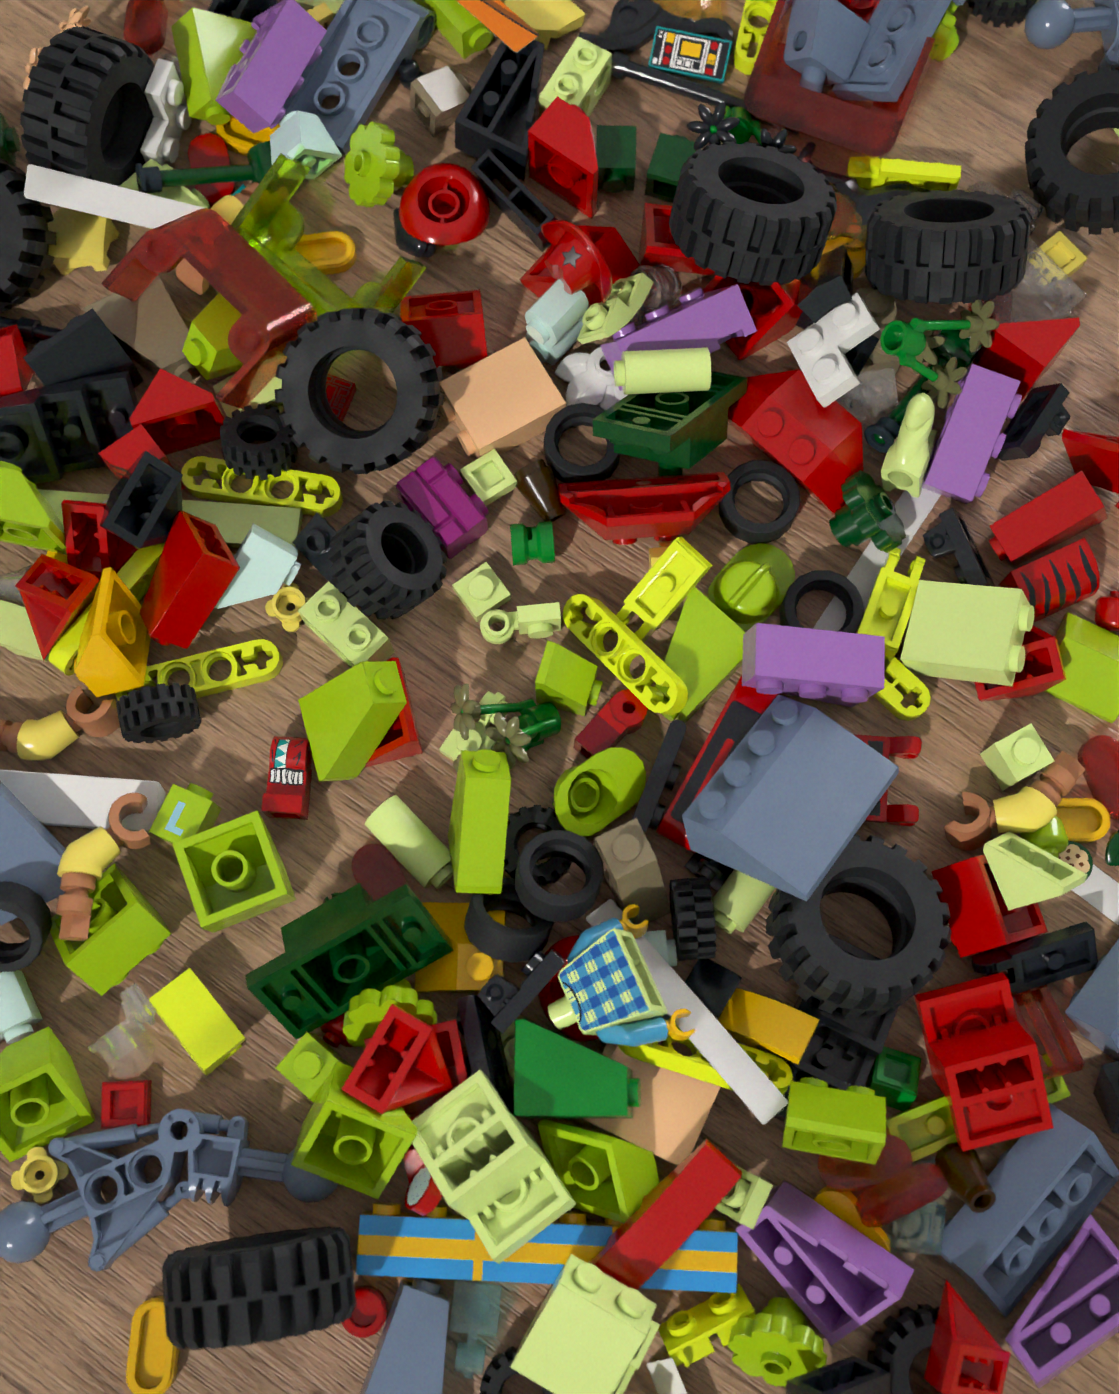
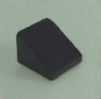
[685,959,742,1017]

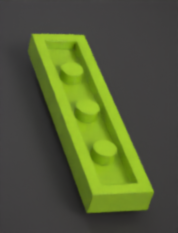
[886,1052,1071,1165]

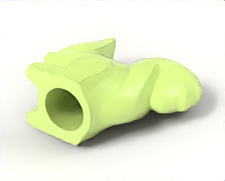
[881,393,937,497]

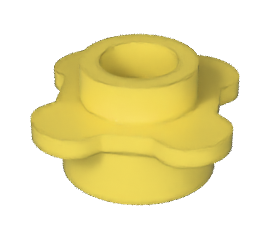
[265,583,310,632]
[11,1147,69,1204]

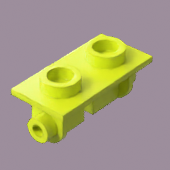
[658,1283,756,1367]

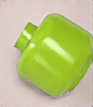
[1019,816,1069,858]

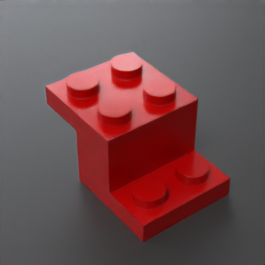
[914,972,1054,1151]

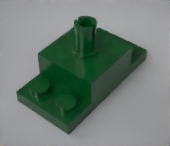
[593,371,747,477]
[245,883,453,1040]

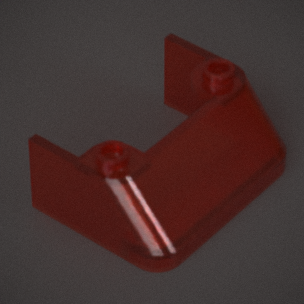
[744,0,936,158]
[101,208,318,410]

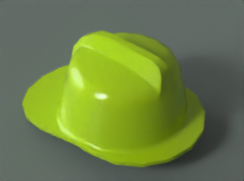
[707,543,795,631]
[552,747,646,837]

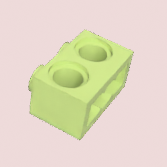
[539,37,612,117]
[298,581,394,668]

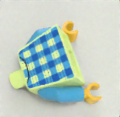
[548,904,696,1047]

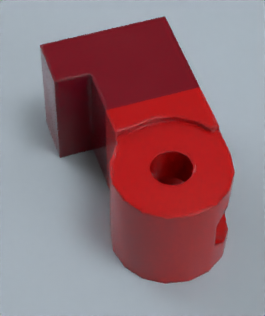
[573,689,648,760]

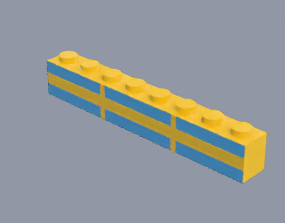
[356,1203,738,1293]

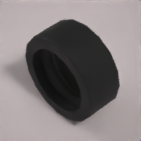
[544,403,621,483]
[719,460,800,544]
[779,570,864,633]
[515,830,603,922]
[464,877,554,963]
[0,881,52,972]

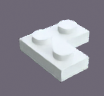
[140,58,192,166]
[787,293,880,408]

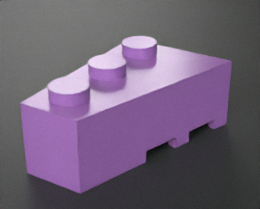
[215,0,327,133]
[600,284,757,391]
[922,364,1022,504]
[742,623,885,707]
[735,1180,914,1346]
[1005,1214,1119,1389]

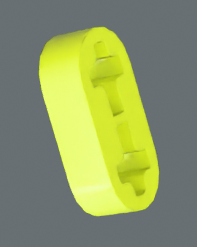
[872,656,931,721]

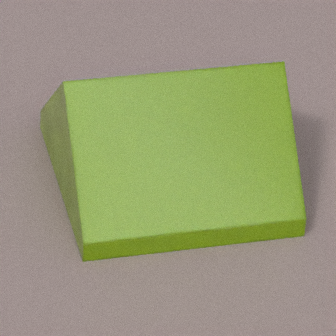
[1043,612,1119,724]

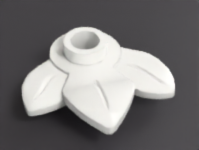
[555,347,627,410]

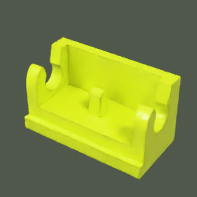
[148,968,246,1077]

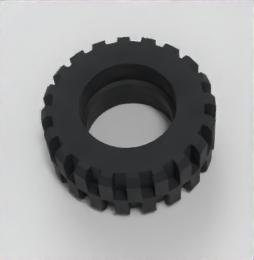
[20,26,155,186]
[1025,65,1119,235]
[669,141,837,286]
[0,158,56,312]
[865,190,1031,304]
[274,308,444,474]
[766,834,951,1018]
[162,1227,356,1350]

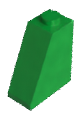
[514,1019,641,1118]

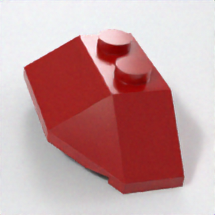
[728,369,864,516]
[558,472,731,545]

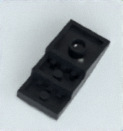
[0,371,138,484]
[768,934,898,1123]

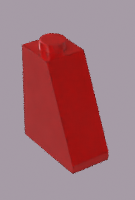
[988,471,1107,566]
[139,510,240,649]

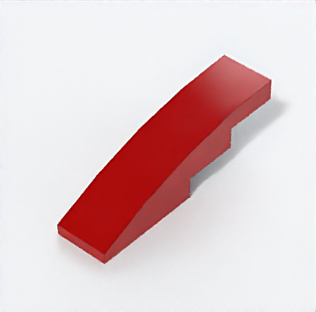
[589,1139,742,1290]

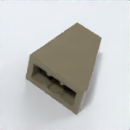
[83,272,200,382]
[594,818,671,924]

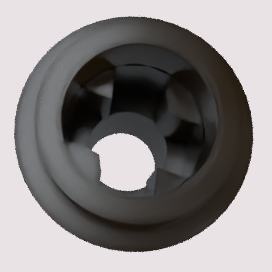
[514,459,567,522]
[935,1142,996,1213]

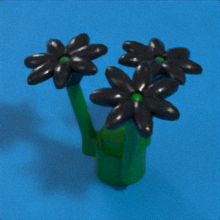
[687,102,797,154]

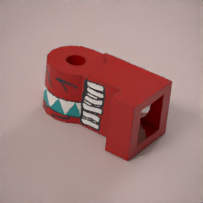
[261,736,312,820]

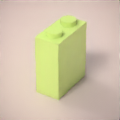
[900,580,1034,686]
[510,1254,657,1394]

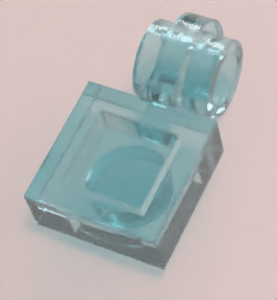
[890,1160,946,1255]
[449,1280,502,1379]

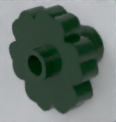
[829,470,906,553]

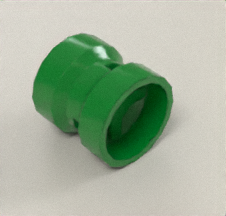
[510,521,555,566]

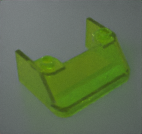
[218,153,427,331]

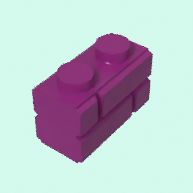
[395,457,489,559]

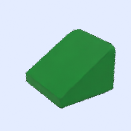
[865,1046,921,1111]

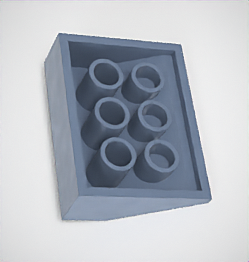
[682,694,899,901]

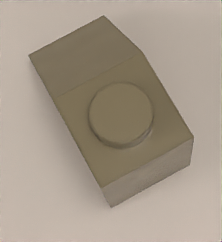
[410,65,472,137]

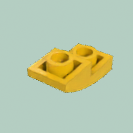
[718,988,819,1065]

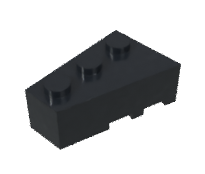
[455,40,545,182]

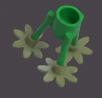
[880,300,1000,409]
[450,684,561,773]

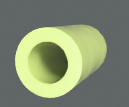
[614,347,711,395]
[365,795,453,889]
[711,869,776,934]

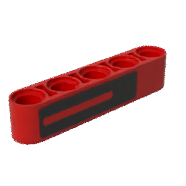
[656,675,781,853]

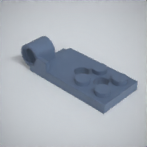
[282,0,436,156]
[832,0,965,102]

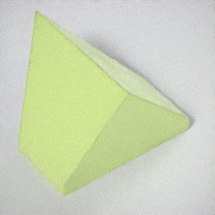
[983,831,1087,910]

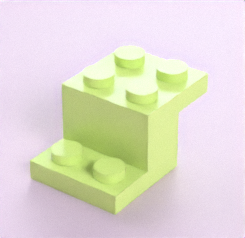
[412,1070,576,1264]

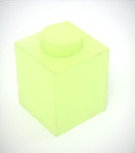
[980,723,1055,791]

